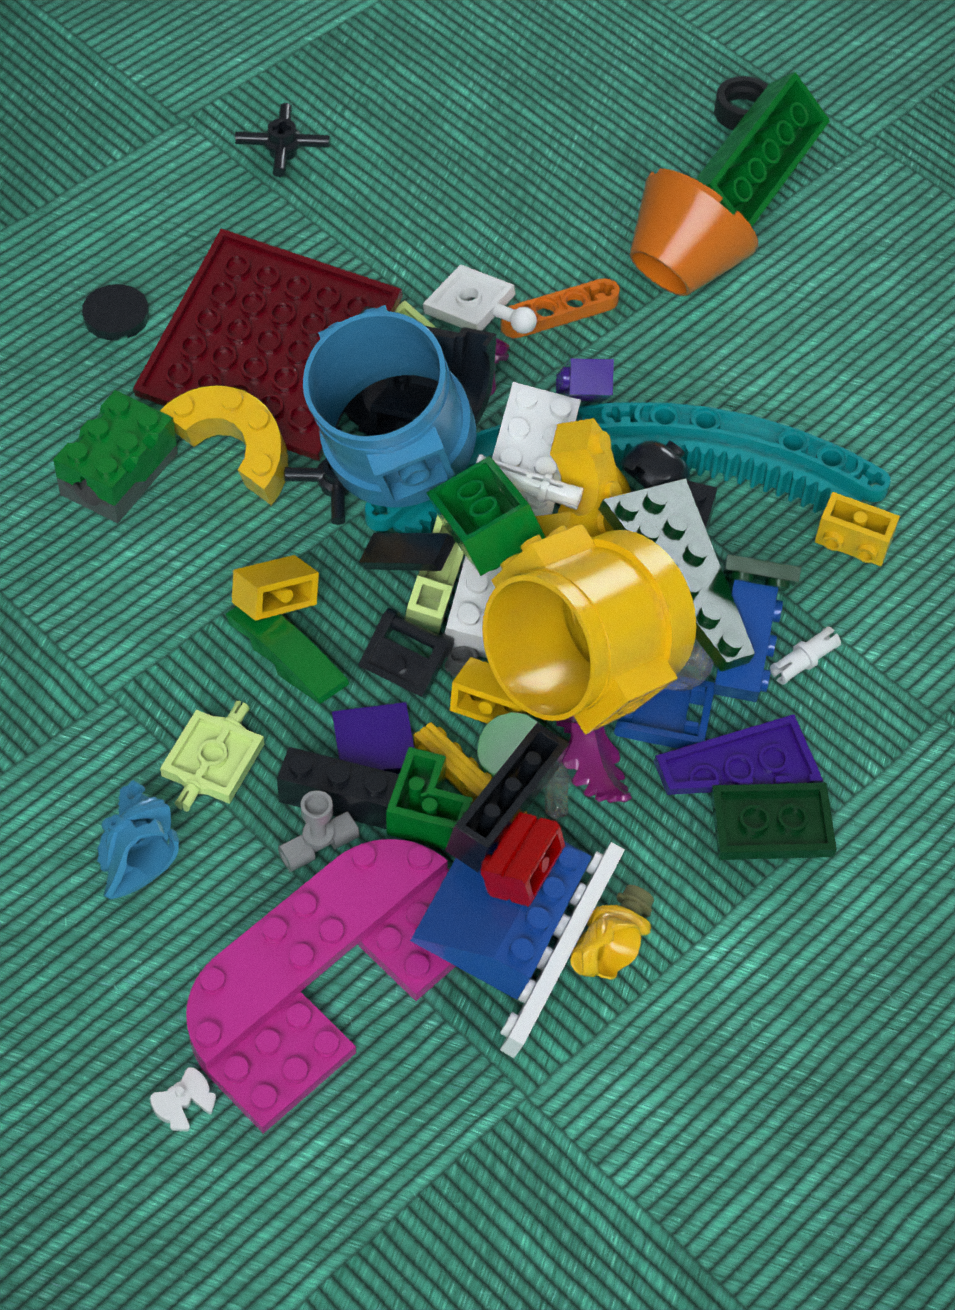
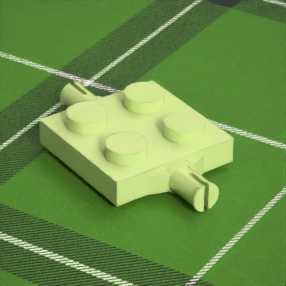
[160,701,265,811]

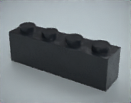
[445,722,570,872]

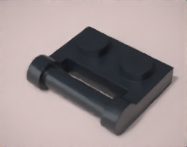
[358,608,454,699]

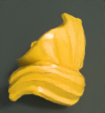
[570,905,651,979]

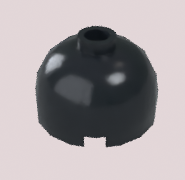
[619,440,690,489]

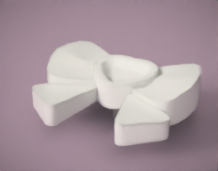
[150,1067,216,1131]

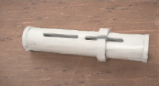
[476,454,584,510]

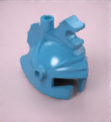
[97,780,179,899]

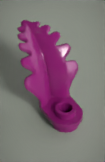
[556,716,632,803]

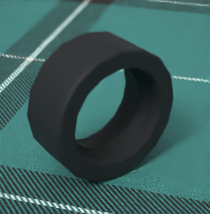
[714,76,768,131]

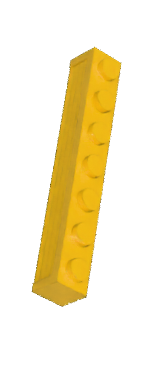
[413,722,527,814]

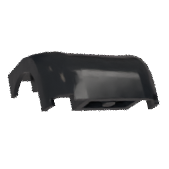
[341,306,496,436]

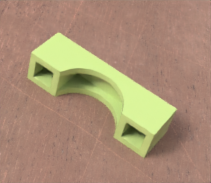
[405,514,464,633]

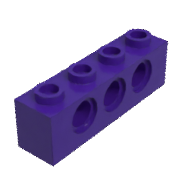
[556,358,614,402]

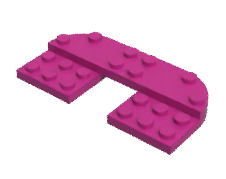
[186,839,456,1134]

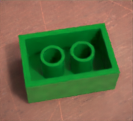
[427,456,546,576]

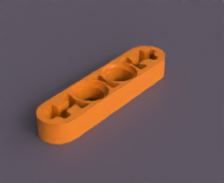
[500,278,620,338]

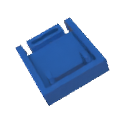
[614,675,715,749]

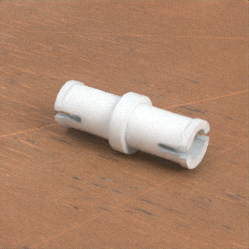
[770,626,841,685]

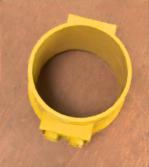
[482,524,696,735]

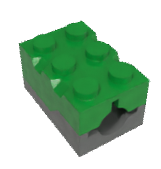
[53,390,178,523]

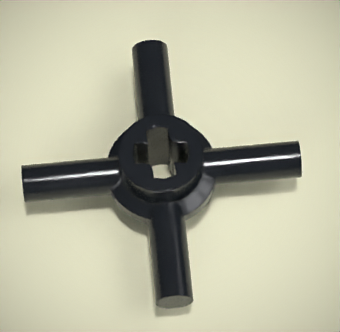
[235,103,330,177]
[284,428,349,525]

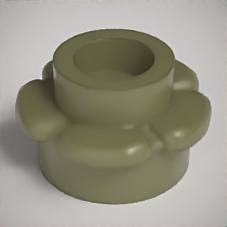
[616,885,654,917]

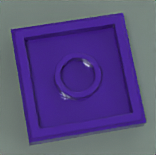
[332,702,414,774]

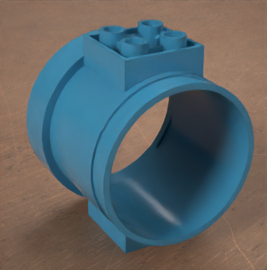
[303,305,476,507]

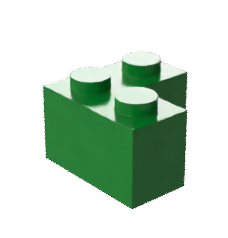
[386,747,473,849]

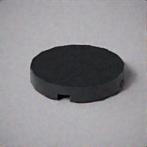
[82,284,149,341]

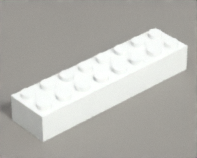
[445,382,581,658]

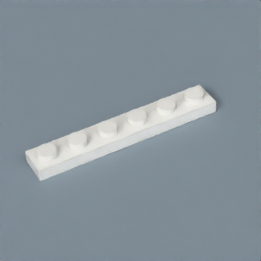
[500,842,625,1058]

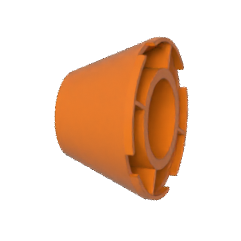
[630,169,759,296]

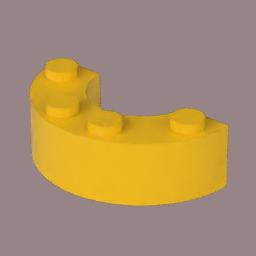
[160,386,288,506]
[535,418,622,538]

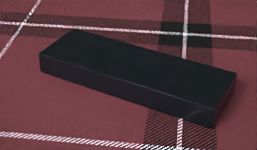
[359,533,455,571]

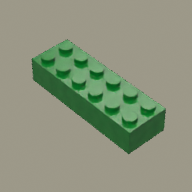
[695,72,830,226]

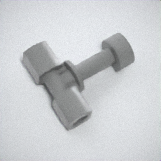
[278,791,359,872]

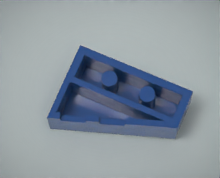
[714,580,783,702]

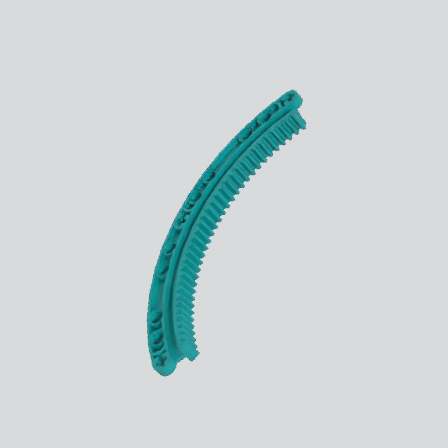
[365,402,891,533]

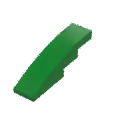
[226,607,349,704]

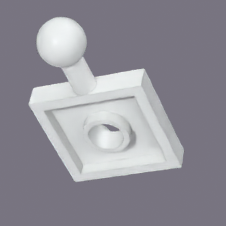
[423,264,537,334]

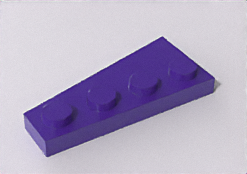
[653,714,823,795]

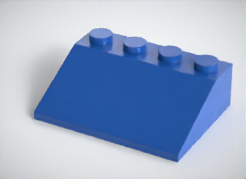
[410,841,592,1000]

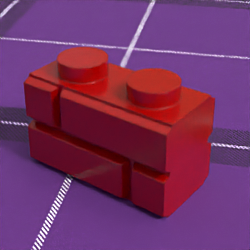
[481,812,565,907]

